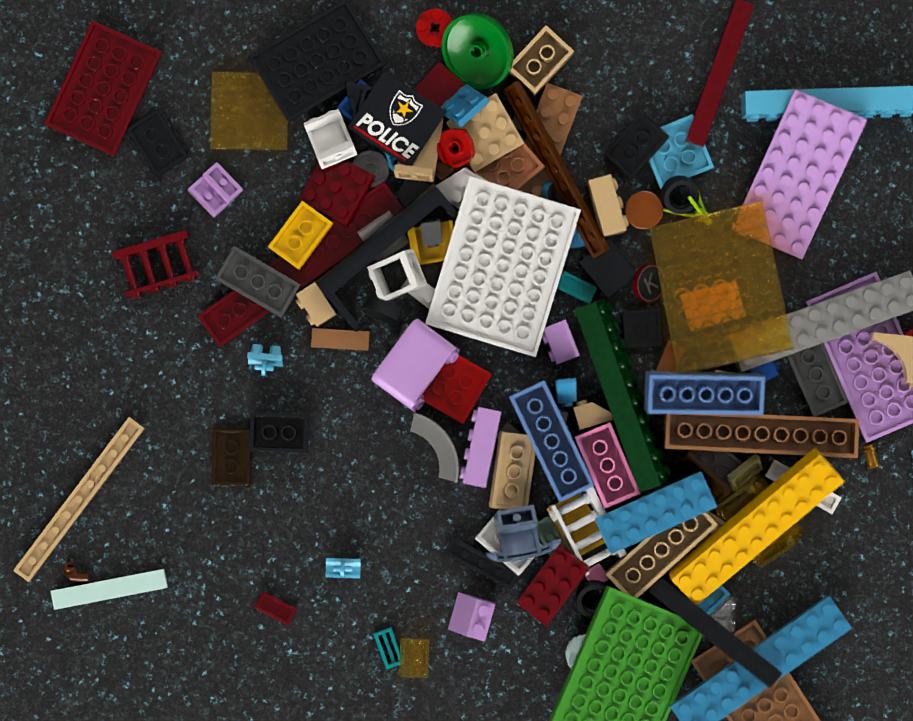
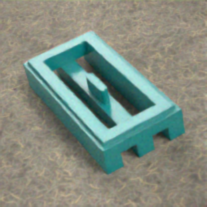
[373,627,404,670]

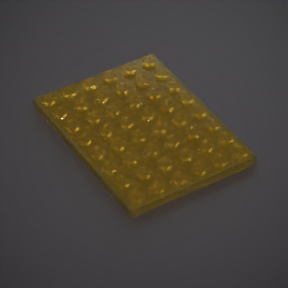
[650,201,794,373]

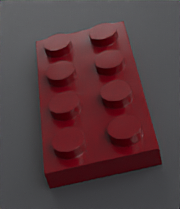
[516,544,591,627]

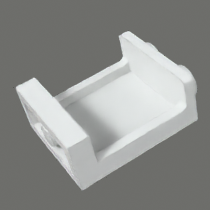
[304,109,357,169]

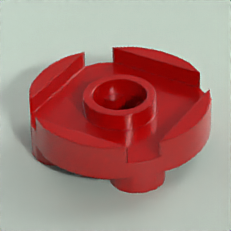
[416,8,453,48]
[437,128,475,168]

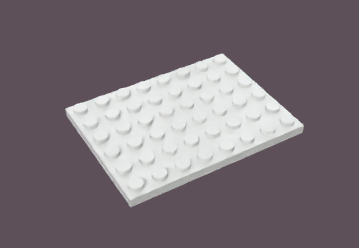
[425,176,581,357]

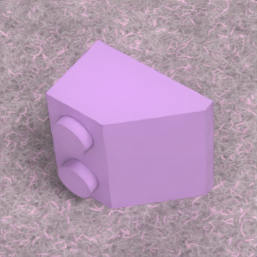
[542,320,580,365]
[448,592,495,641]

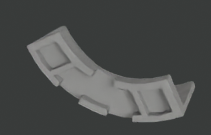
[410,413,459,483]

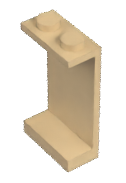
[394,117,444,183]

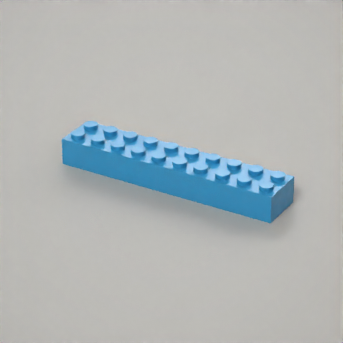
[669,596,852,721]

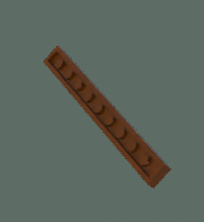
[503,80,610,259]

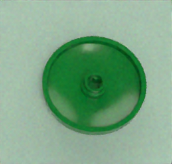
[442,13,514,89]

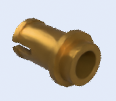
[862,443,880,469]

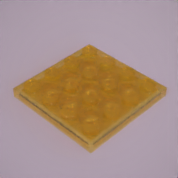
[210,72,288,151]

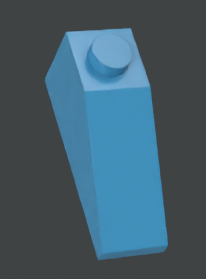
[554,378,577,407]

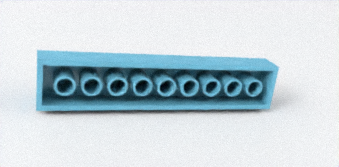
[741,86,913,122]

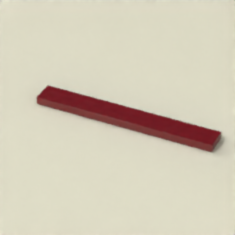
[685,0,754,148]

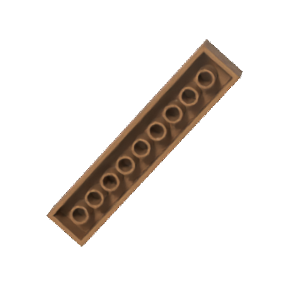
[663,414,859,458]

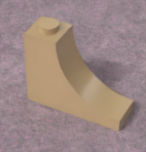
[869,332,913,387]

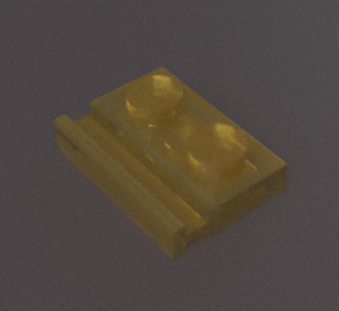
[399,638,429,678]

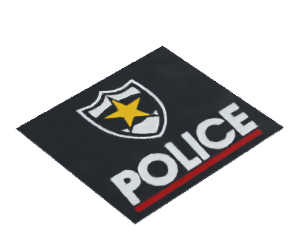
[347,71,447,166]

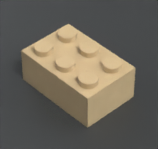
[509,25,574,96]
[587,174,629,238]

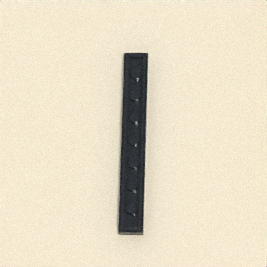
[648,577,783,689]

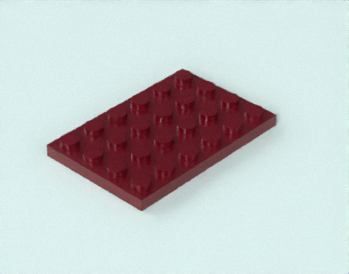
[44,20,162,157]

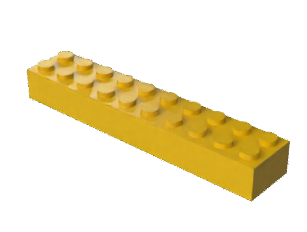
[668,447,844,605]

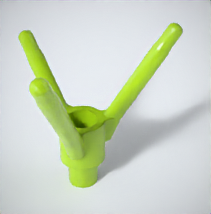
[663,187,713,226]

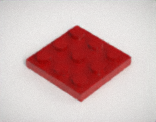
[423,356,492,424]

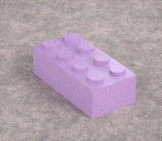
[460,407,501,488]

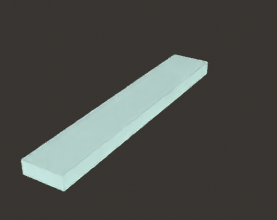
[51,569,168,610]

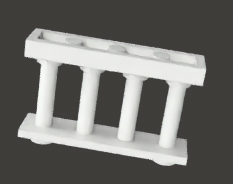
[548,487,627,576]

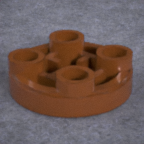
[625,191,663,230]

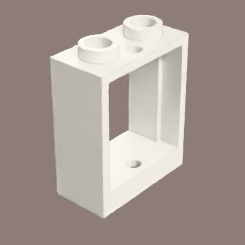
[367,249,427,301]

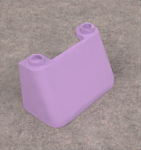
[372,319,460,412]

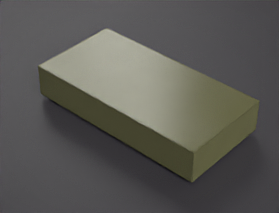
[727,454,763,492]

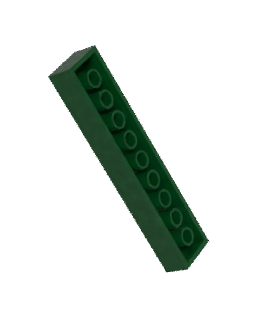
[575,299,671,492]

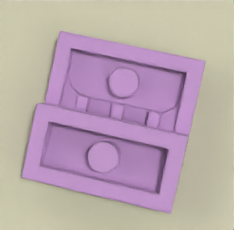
[188,162,243,218]

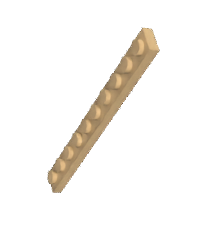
[13,417,145,582]

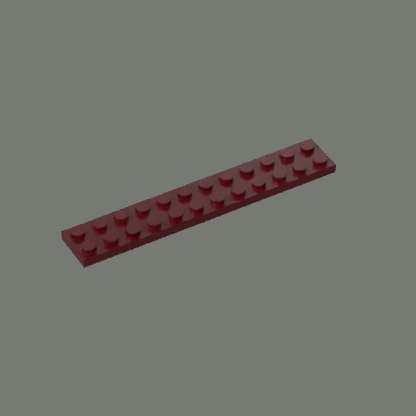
[197,182,403,348]

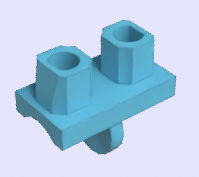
[247,344,283,376]
[325,558,361,578]

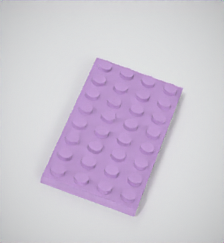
[732,89,867,259]
[805,272,913,443]

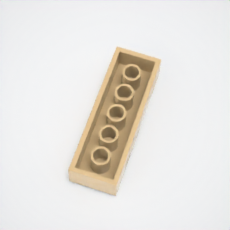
[606,512,718,598]

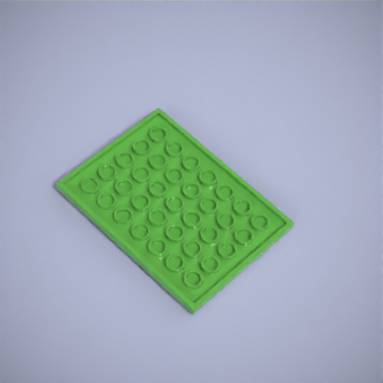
[549,586,703,721]

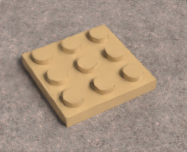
[446,93,525,172]

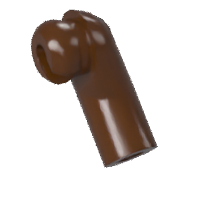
[63,562,89,582]

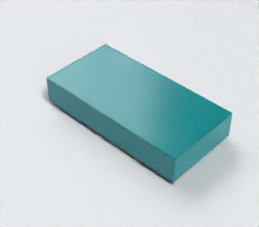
[557,271,598,304]

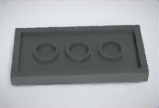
[215,246,301,318]
[787,343,849,417]

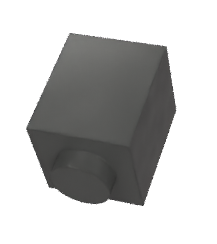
[420,217,443,248]

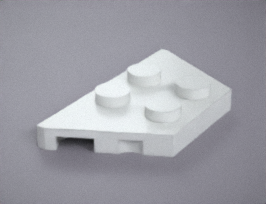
[436,167,487,209]

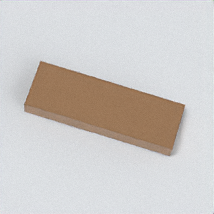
[311,328,370,351]

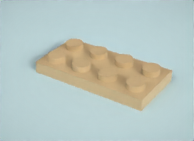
[489,431,536,510]

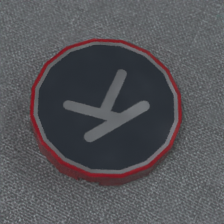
[632,264,665,302]

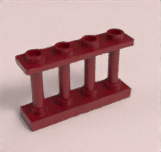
[112,230,201,299]

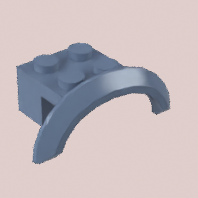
[486,505,562,562]

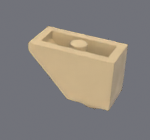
[573,400,614,430]

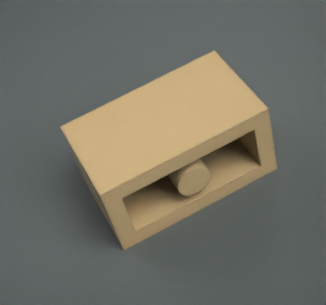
[295,282,337,327]

